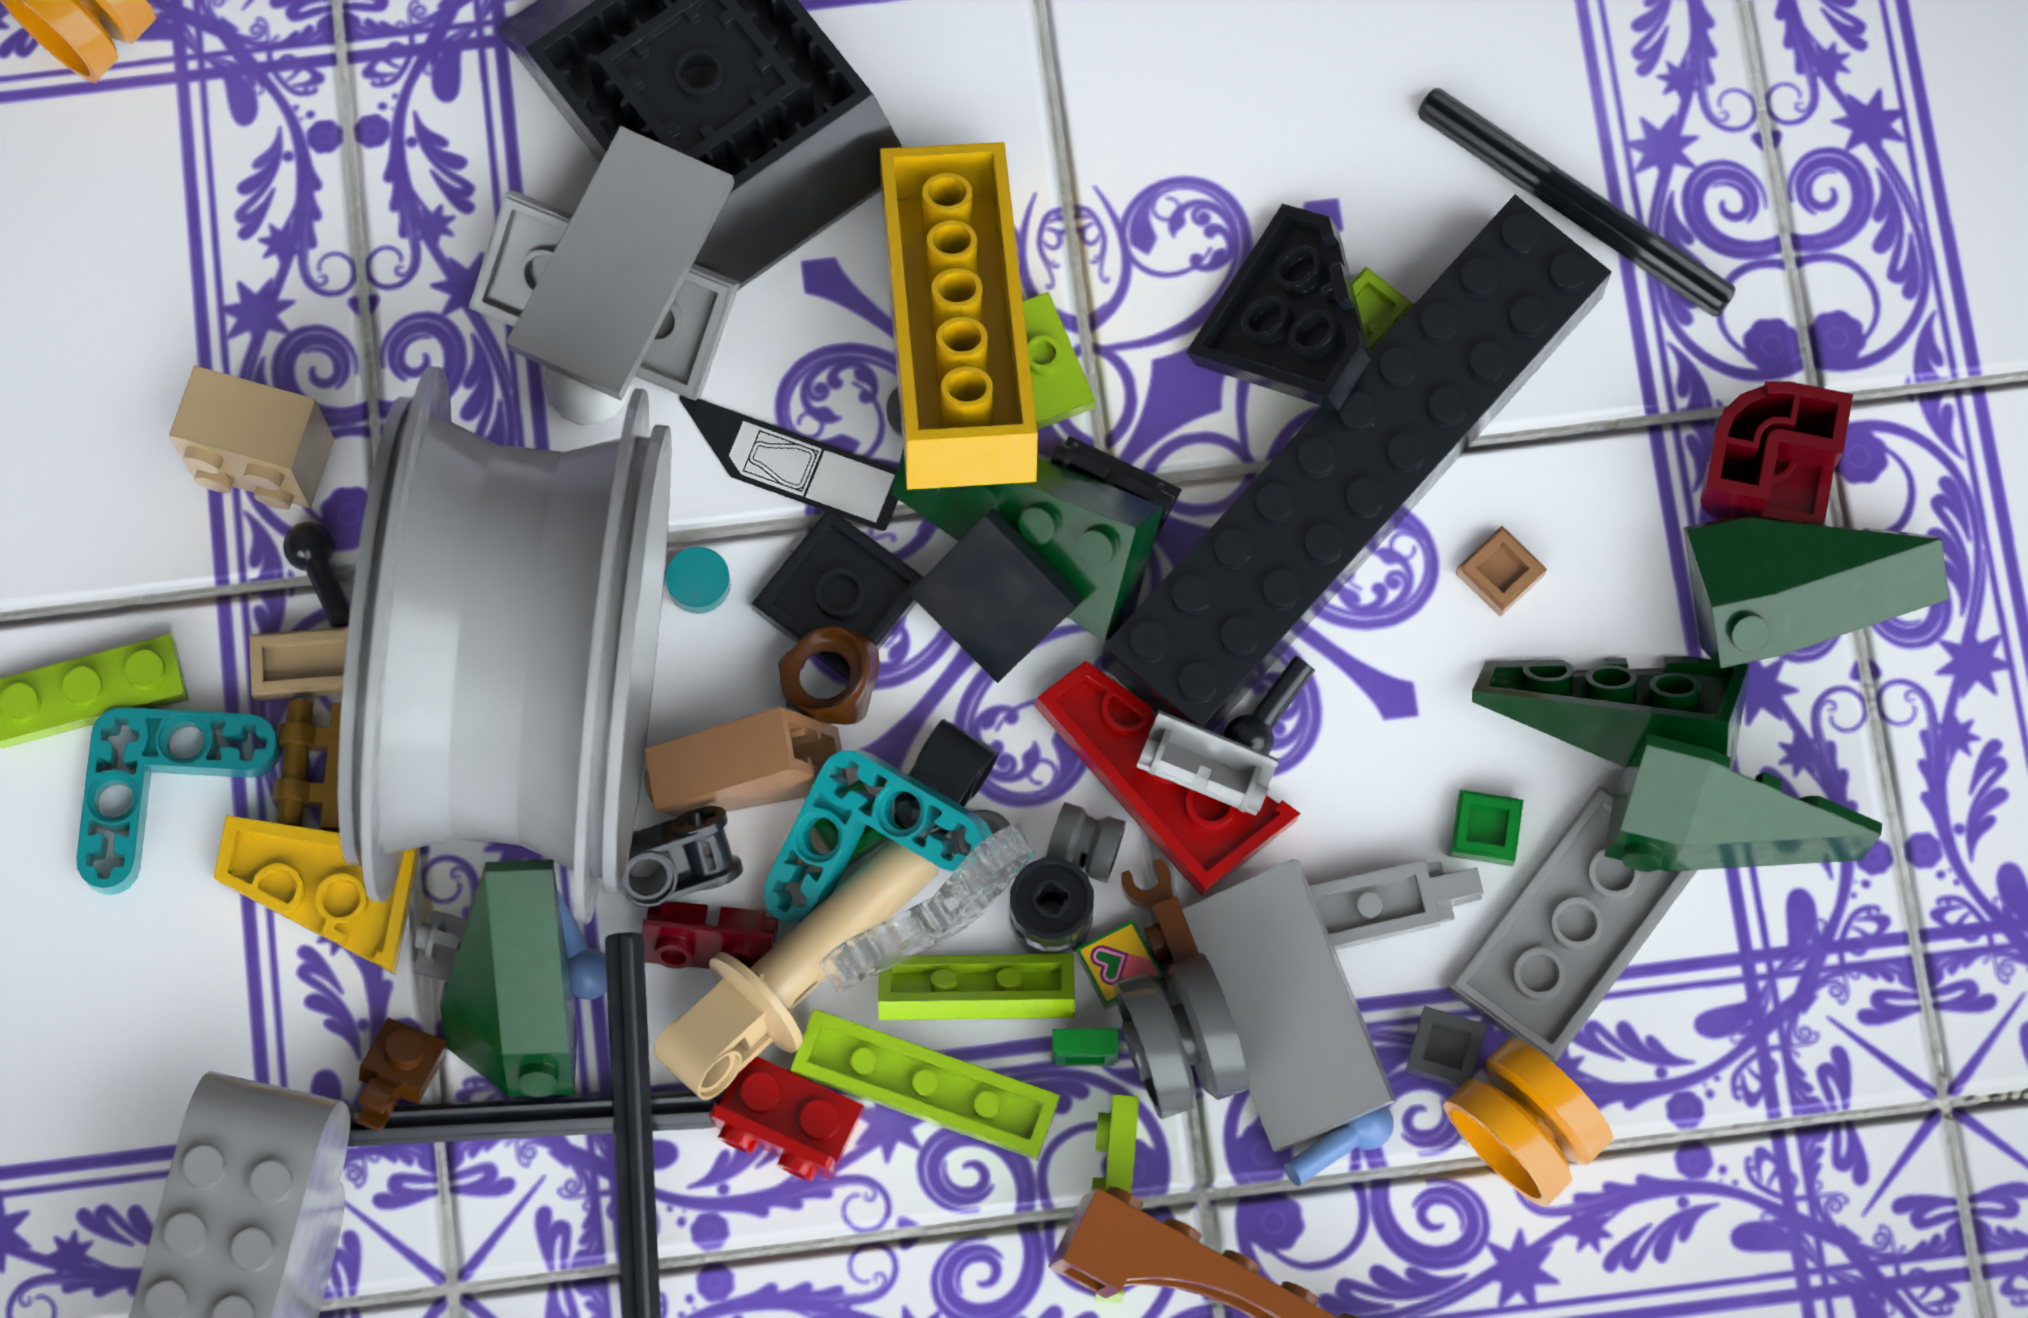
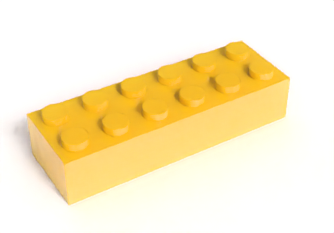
[880,142,1038,490]

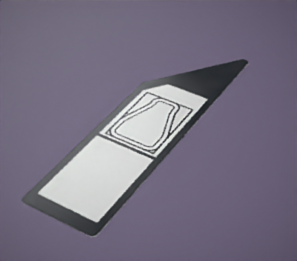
[680,395,898,531]

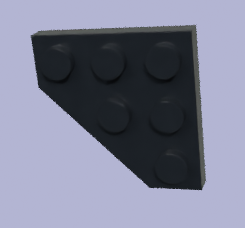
[1186,203,1371,411]

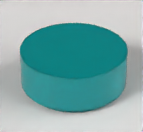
[666,547,731,614]

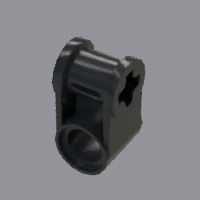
[894,719,999,842]
[621,806,743,907]

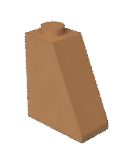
[644,706,848,817]

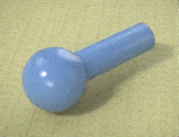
[557,888,607,1000]
[1284,1106,1394,1186]

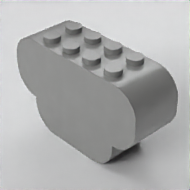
[129,1071,350,1318]

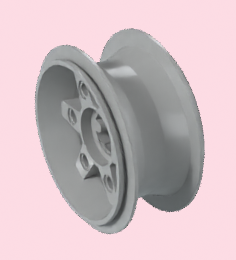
[338,366,672,924]

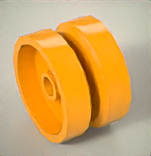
[0,0,156,83]
[1443,1037,1614,1207]

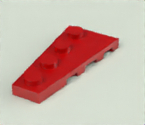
[1034,661,1301,897]

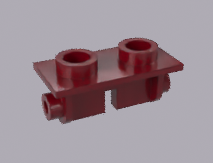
[642,900,778,969]

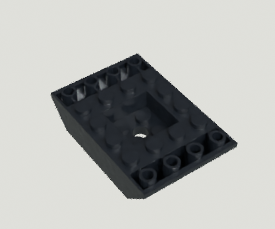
[497,0,902,291]

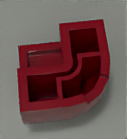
[1700,381,1853,524]

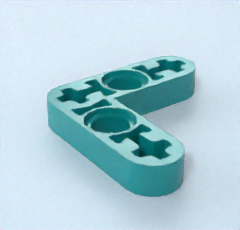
[76,707,281,895]
[763,750,993,923]

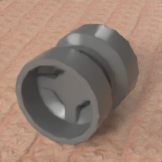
[1046,802,1127,883]

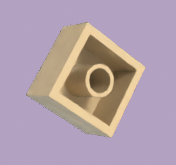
[169,365,335,510]

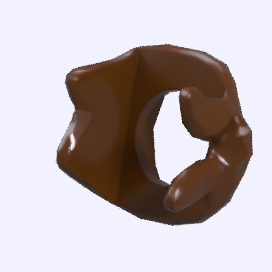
[778,625,880,725]

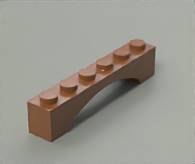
[1048,1186,1359,1318]

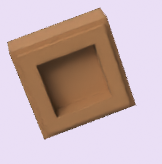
[1455,526,1547,617]

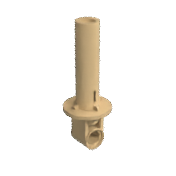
[653,839,938,1100]

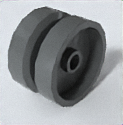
[1114,953,1249,1119]

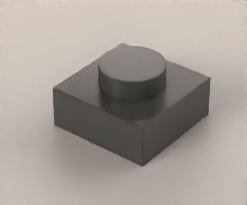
[1405,1006,1487,1088]

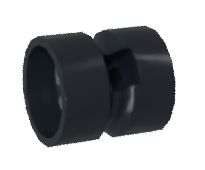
[1010,857,1094,954]

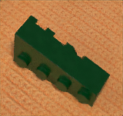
[891,448,1163,643]

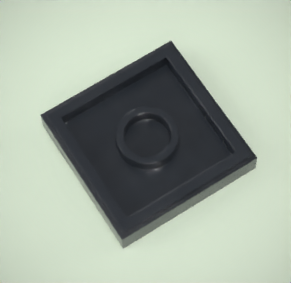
[751,508,924,681]
[908,508,1084,683]

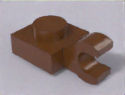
[1121,858,1199,965]
[356,1017,448,1132]

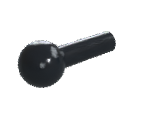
[283,521,351,628]
[1223,655,1316,755]

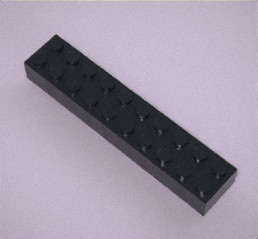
[1102,194,1612,732]

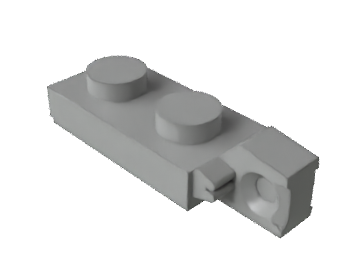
[1310,859,1484,950]

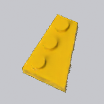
[214,815,420,975]

